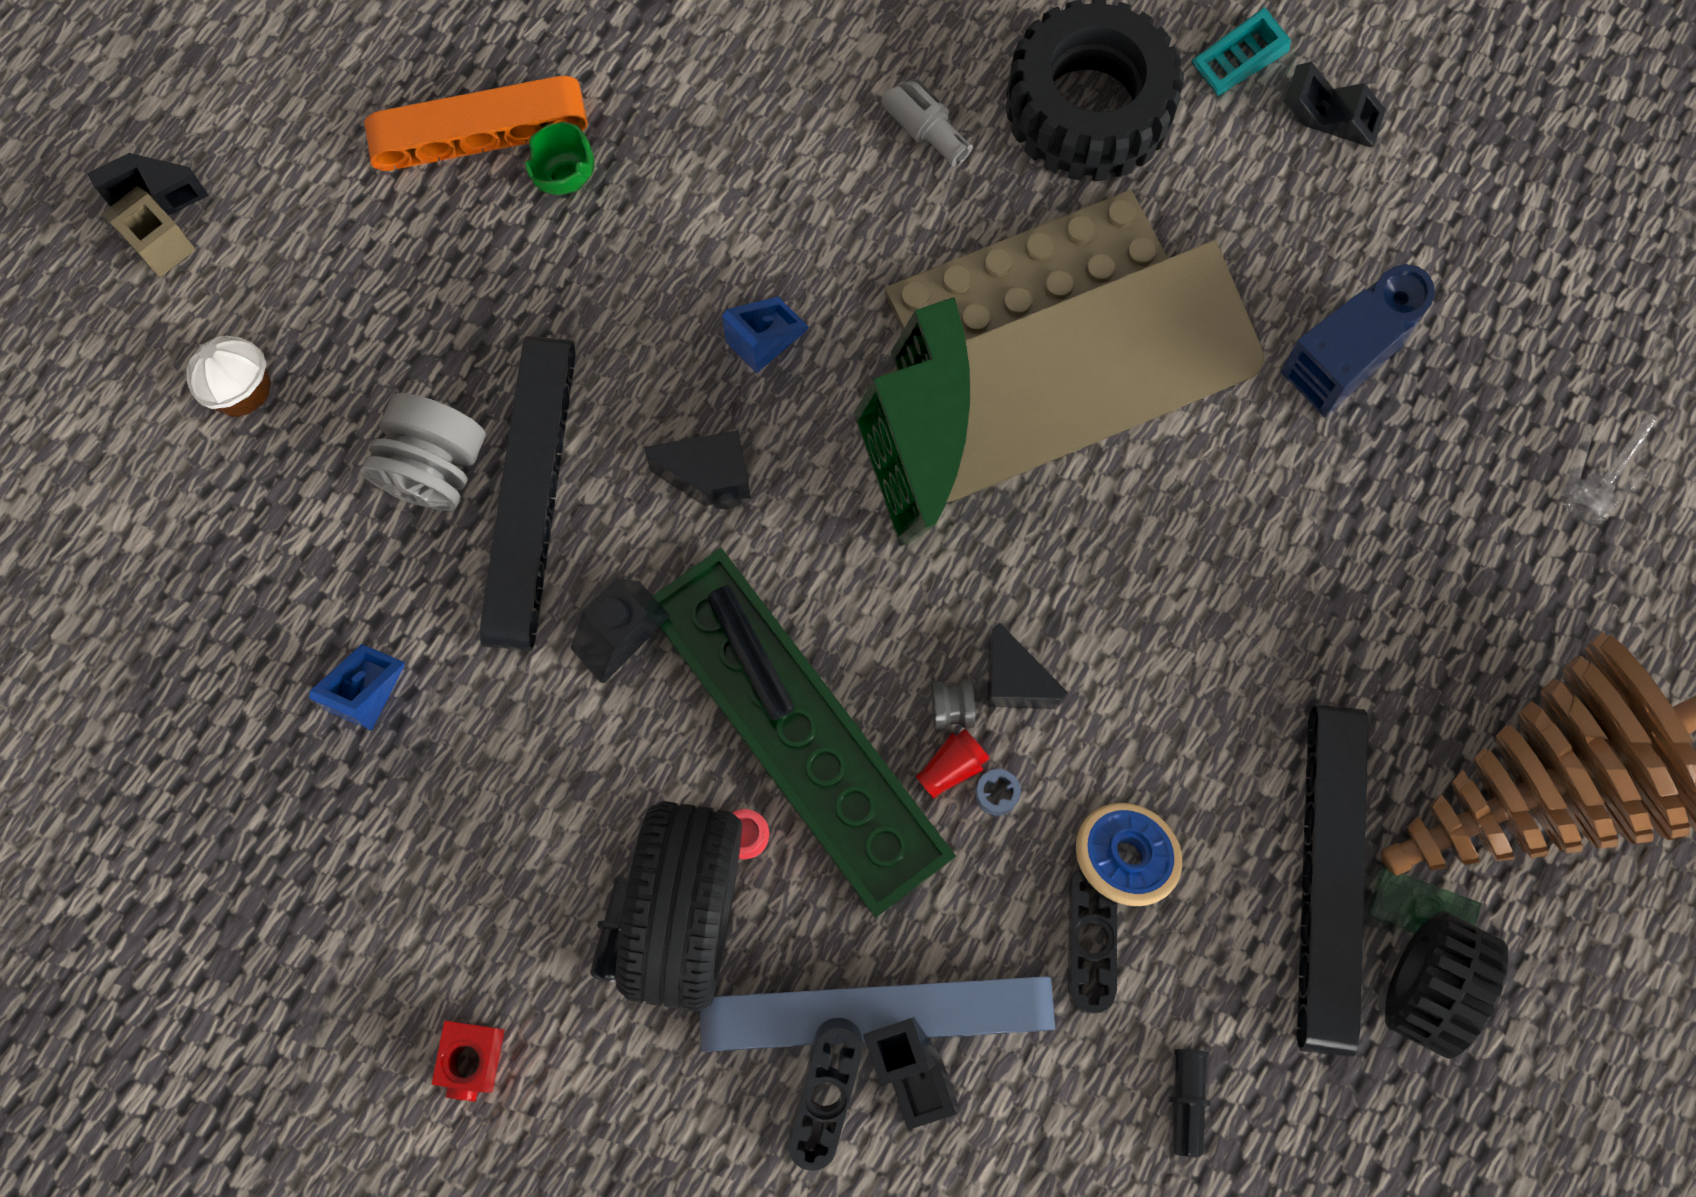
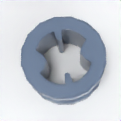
[975,768,1021,816]

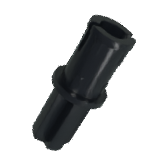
[590,877,629,982]
[1168,1049,1211,1158]

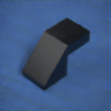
[1284,62,1386,147]
[87,153,209,216]
[864,1017,960,1130]

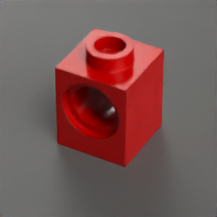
[431,1020,505,1102]

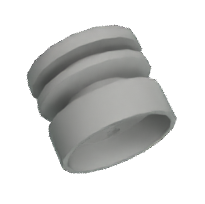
[360,393,486,511]

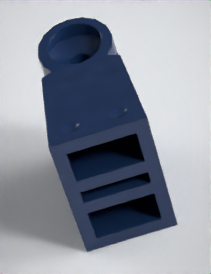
[1281,264,1435,418]

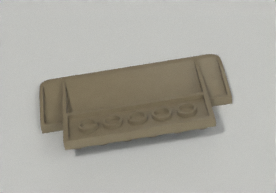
[880,189,1264,502]

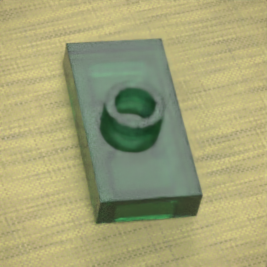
[1366,867,1482,934]

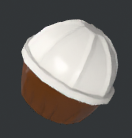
[186,336,271,417]

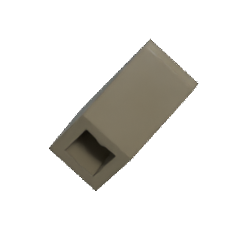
[101,186,196,278]

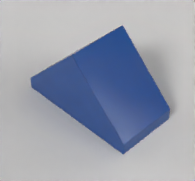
[722,297,809,373]
[309,644,405,731]

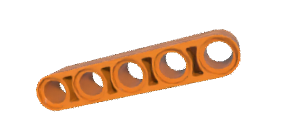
[364,76,588,171]

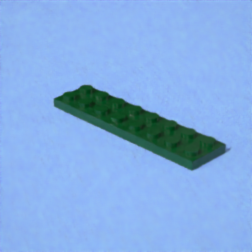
[653,548,956,919]

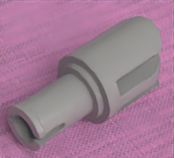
[882,78,973,167]

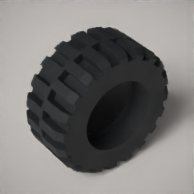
[1006,0,1184,181]

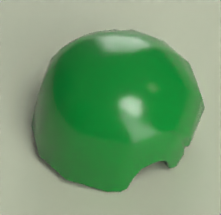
[525,121,595,196]

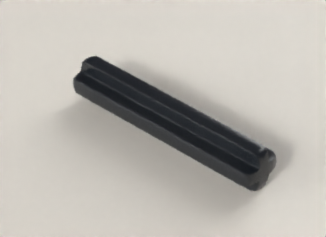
[708,585,794,721]

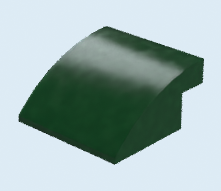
[854,297,970,547]

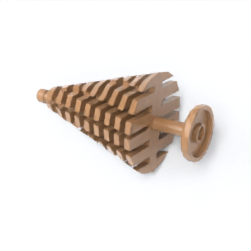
[1381,632,1696,876]

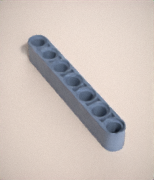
[699,977,1056,1052]

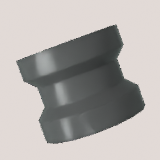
[931,679,975,730]

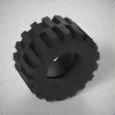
[1385,911,1508,1059]

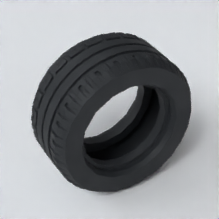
[616,801,742,1012]

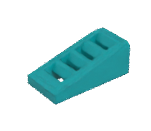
[1192,7,1291,96]

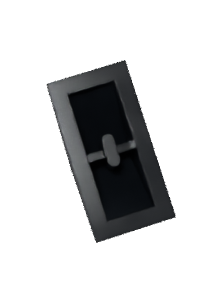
[988,623,1069,709]

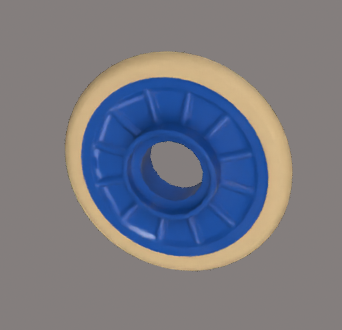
[1076,803,1182,906]

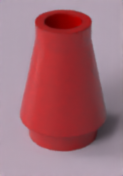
[915,728,990,799]

